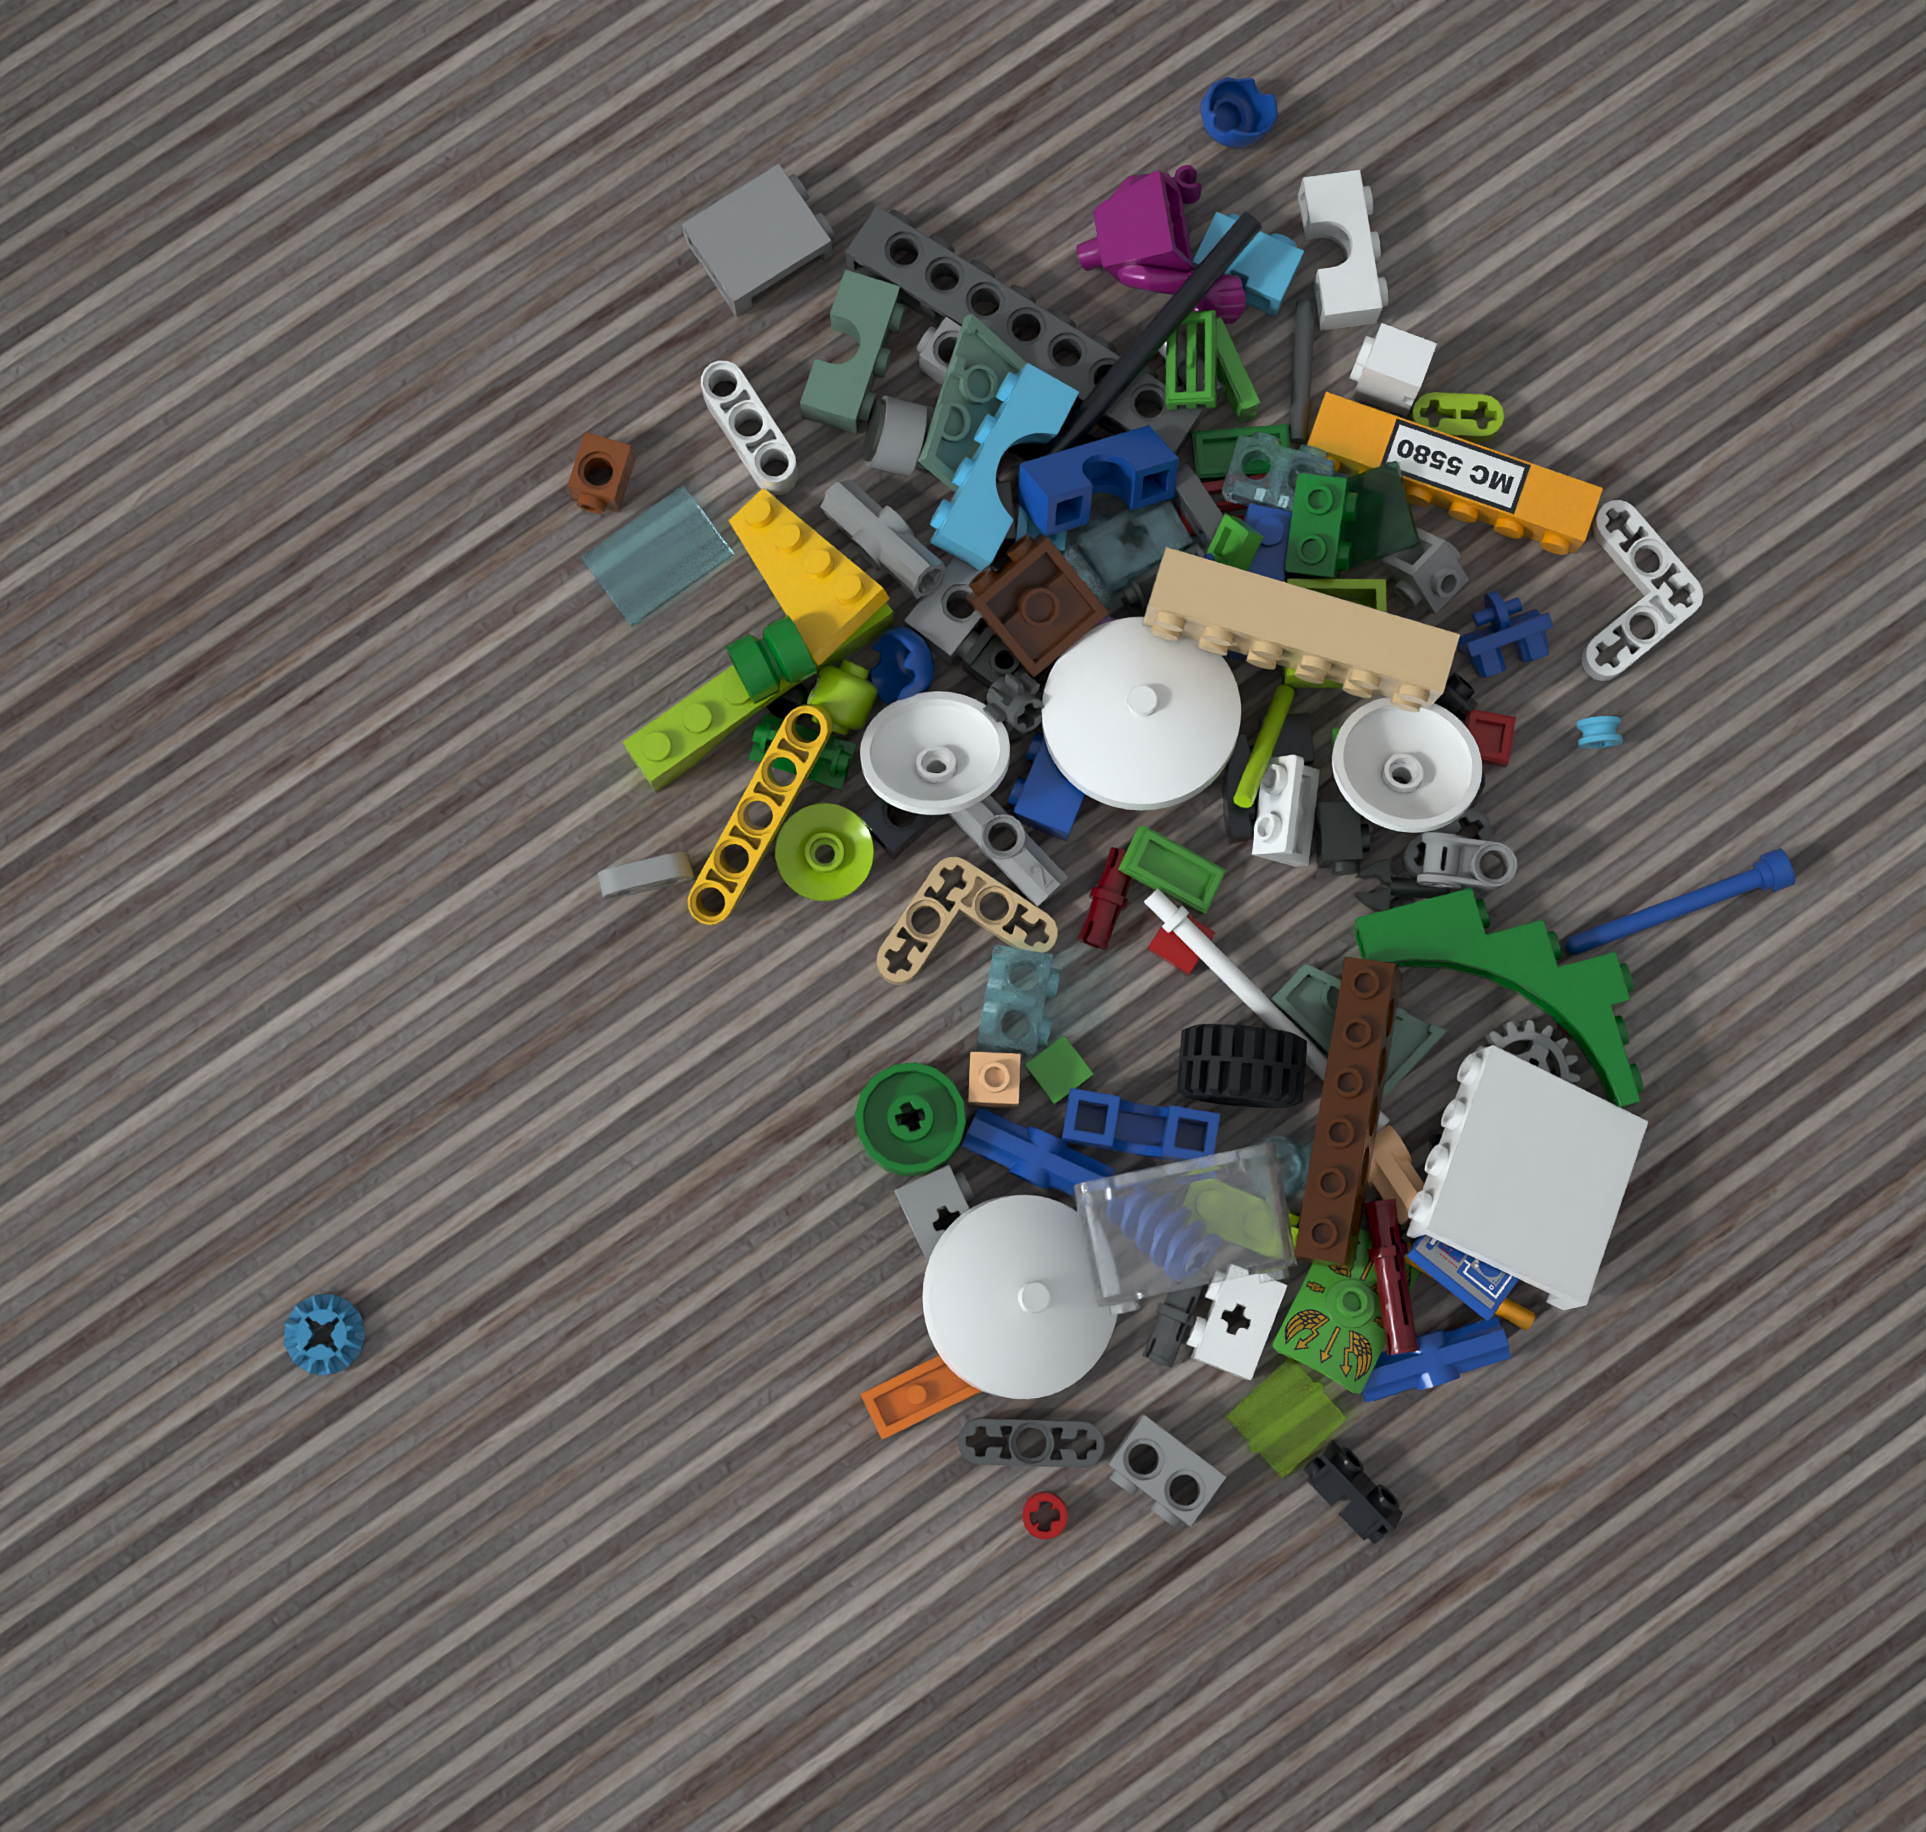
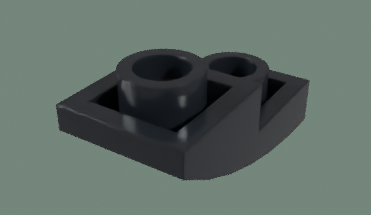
[1223,733,1256,845]

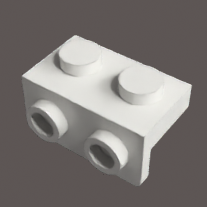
[1252,755,1320,867]

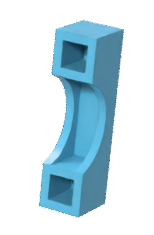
[929,363,1079,571]

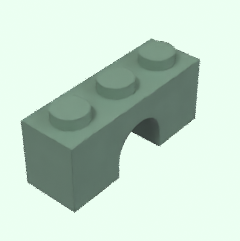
[800,269,907,435]

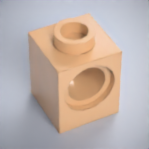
[968,1052,1021,1109]

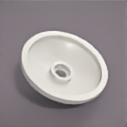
[860,691,1010,815]
[1332,697,1482,833]

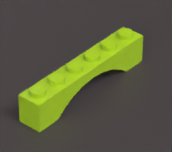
[622,602,894,792]

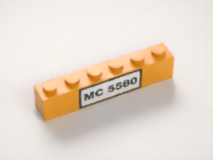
[1302,392,1603,555]

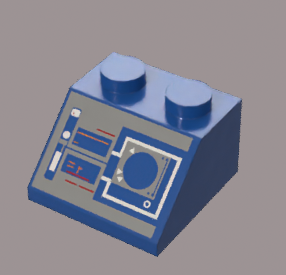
[1407,1235,1519,1321]

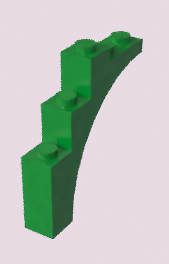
[1352,887,1643,1109]

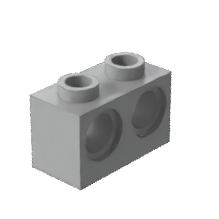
[1106,1414,1227,1528]

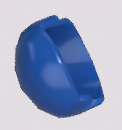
[1200,77,1278,149]
[869,627,935,706]

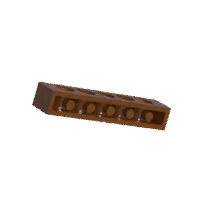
[1294,957,1403,1270]

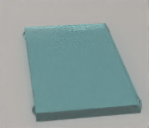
[581,485,734,627]

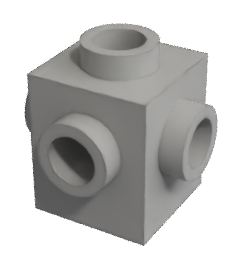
[1382,526,1469,614]

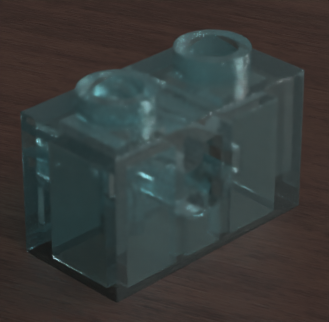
[1077,499,1193,598]

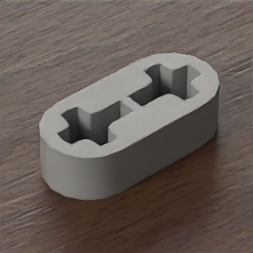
[597,852,694,899]

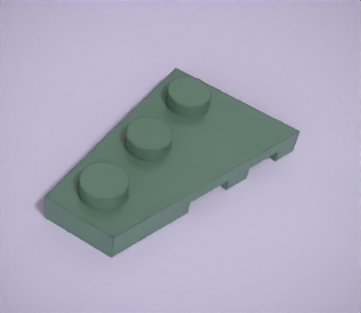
[918,314,1027,492]
[1271,963,1448,1100]

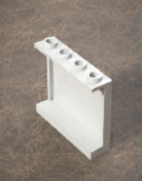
[1407,1045,1648,1310]

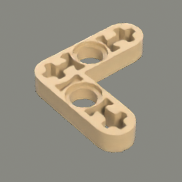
[877,857,1058,985]

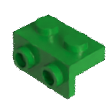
[1285,473,1359,579]

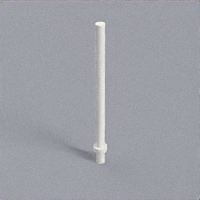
[1144,888,1390,1131]

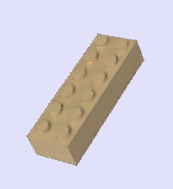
[1142,547,1460,712]

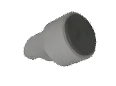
[863,395,935,477]

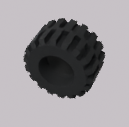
[1176,1024,1307,1108]

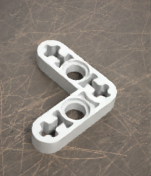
[1581,500,1704,681]

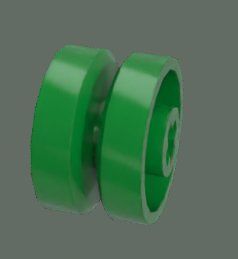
[855,1062,966,1177]

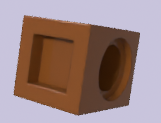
[567,432,636,514]

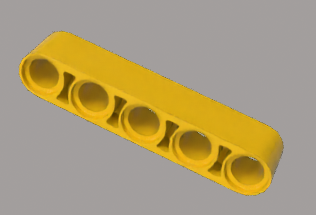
[688,704,833,925]

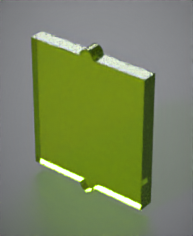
[1226,1357,1347,1479]

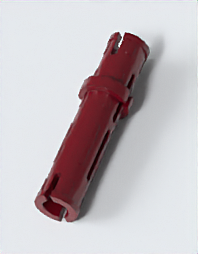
[1364,1198,1419,1355]

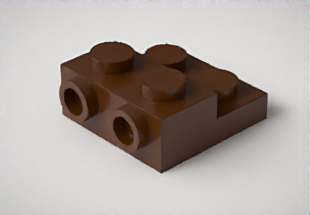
[965,534,1109,677]

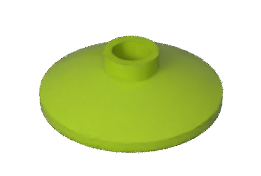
[775,803,874,901]

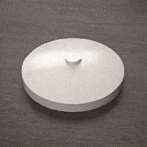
[1042,617,1241,811]
[922,1195,1119,1399]

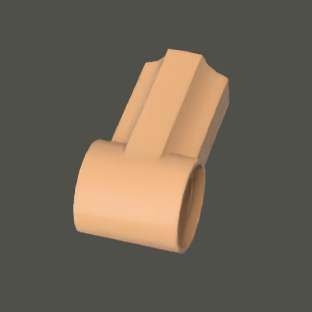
[1367,1125,1424,1231]

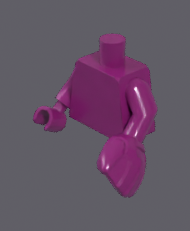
[1076,165,1246,324]

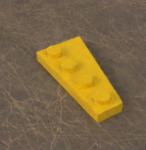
[728,488,890,666]

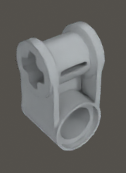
[1417,832,1517,892]

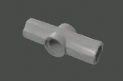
[820,479,947,599]
[947,795,1068,907]

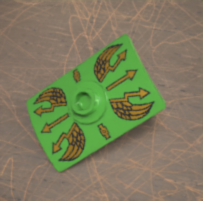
[1273,1228,1421,1394]

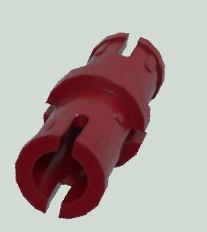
[1077,847,1132,950]

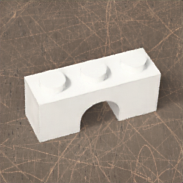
[1298,170,1388,331]

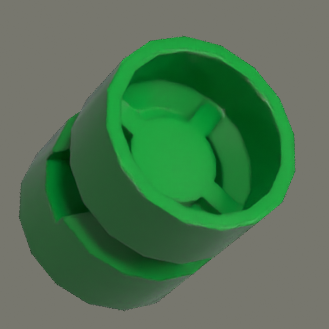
[725,615,817,704]

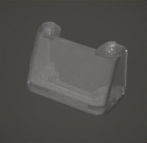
[1072,1142,1298,1316]

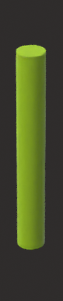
[1234,685,1295,808]

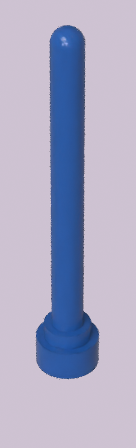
[1565,848,1795,955]

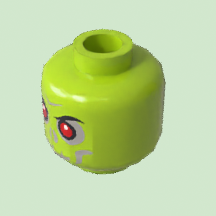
[807,659,878,735]

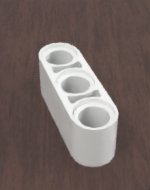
[701,361,798,495]

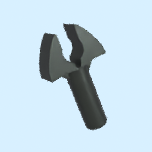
[1354,858,1450,912]

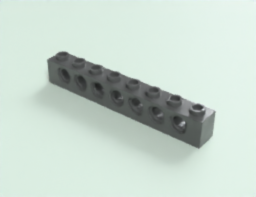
[845,206,1204,456]

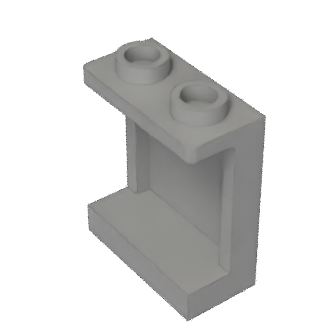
[682,163,835,317]

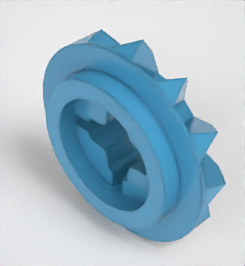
[283,1294,365,1375]

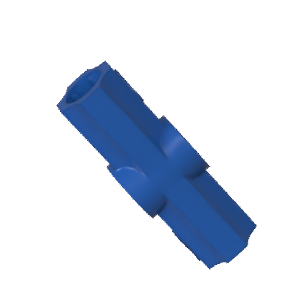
[961,1107,1116,1209]
[1361,1317,1511,1403]

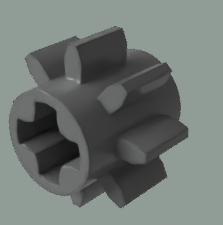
[983,673,1045,735]

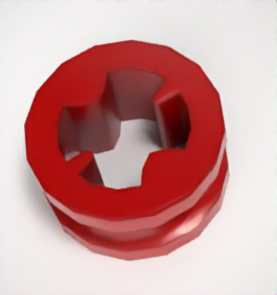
[1022,1491,1068,1540]

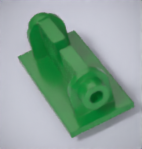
[748,713,857,790]

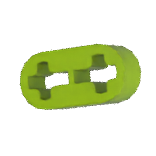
[1409,392,1504,443]

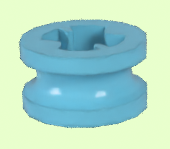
[1576,716,1623,749]

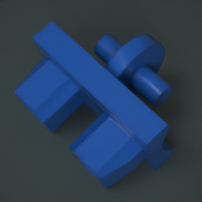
[1457,590,1553,678]

